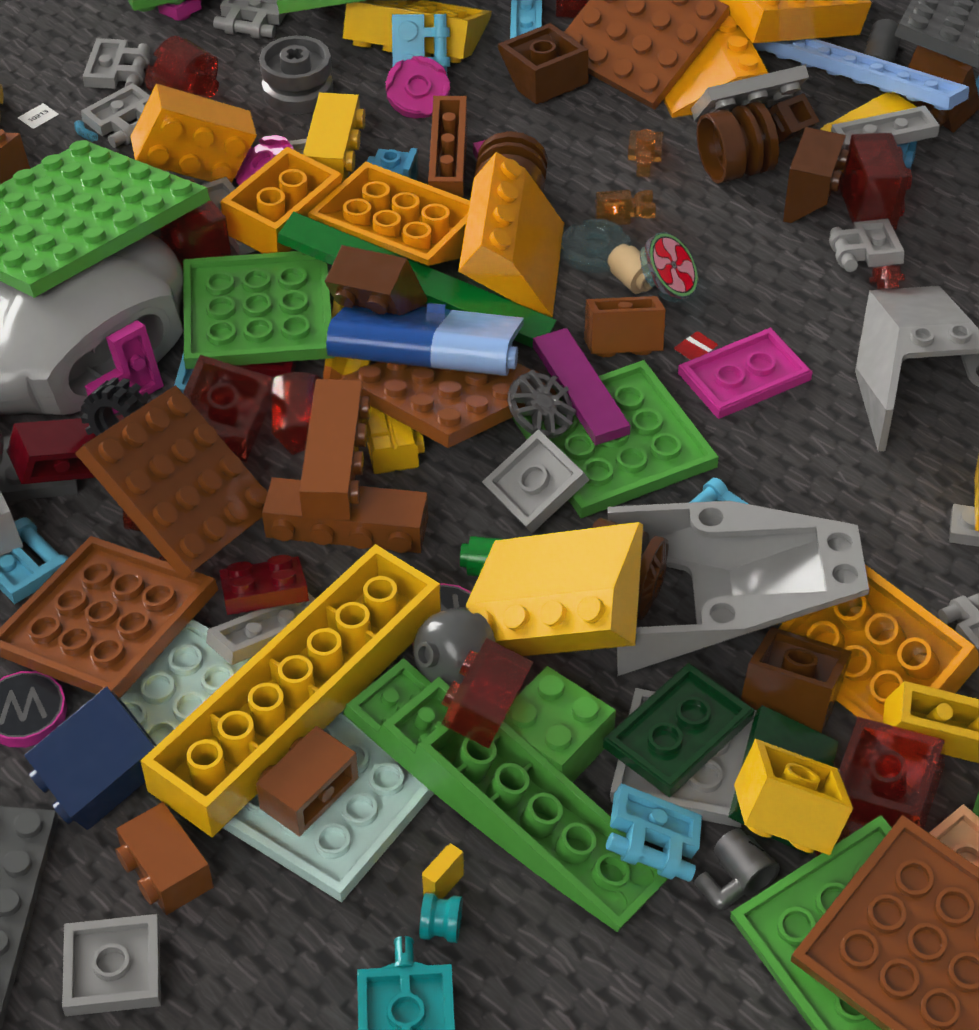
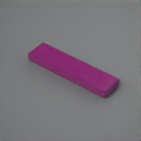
[533,328,630,445]

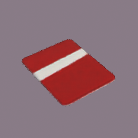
[674,331,718,360]

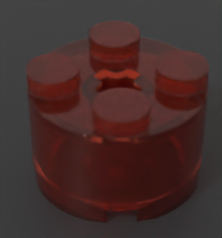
[145,36,219,98]

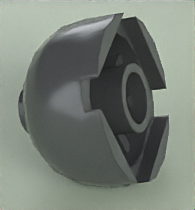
[413,607,497,693]

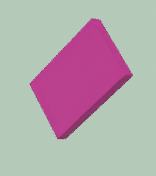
[678,327,812,419]

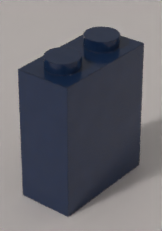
[24,686,157,830]

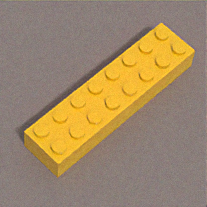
[140,544,441,838]

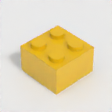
[734,739,853,855]

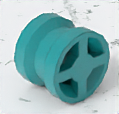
[419,892,463,943]

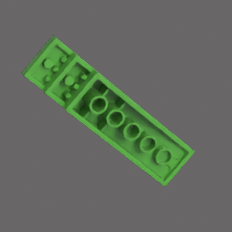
[343,658,668,932]

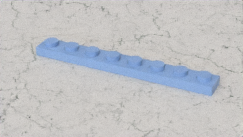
[753,39,969,110]

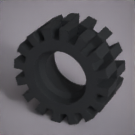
[81,378,151,436]

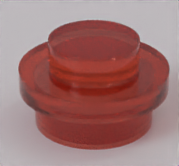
[869,266,905,290]

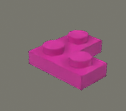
[85,320,164,414]

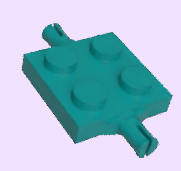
[357,936,455,1030]

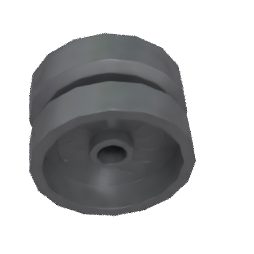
[259,35,334,114]

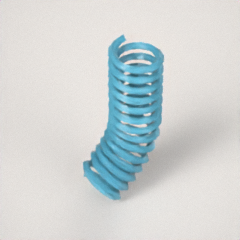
[74,120,98,142]

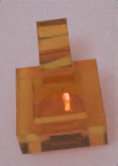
[628,129,663,177]
[595,190,656,226]

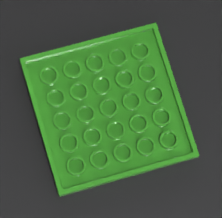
[0,140,210,298]

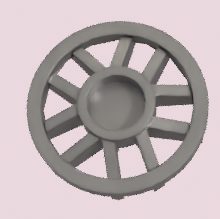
[508,370,576,439]

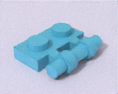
[392,14,450,75]
[606,783,702,882]

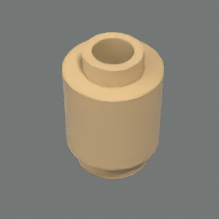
[607,244,658,294]

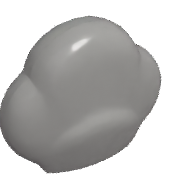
[0,233,184,416]

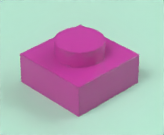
[158,0,202,21]

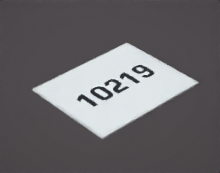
[18,103,59,129]

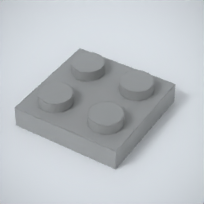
[482,429,589,533]
[62,914,161,1016]

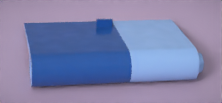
[326,303,524,376]

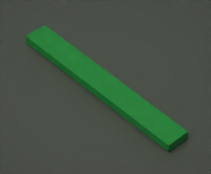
[277,211,557,348]

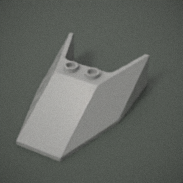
[855,286,979,452]
[608,501,869,676]

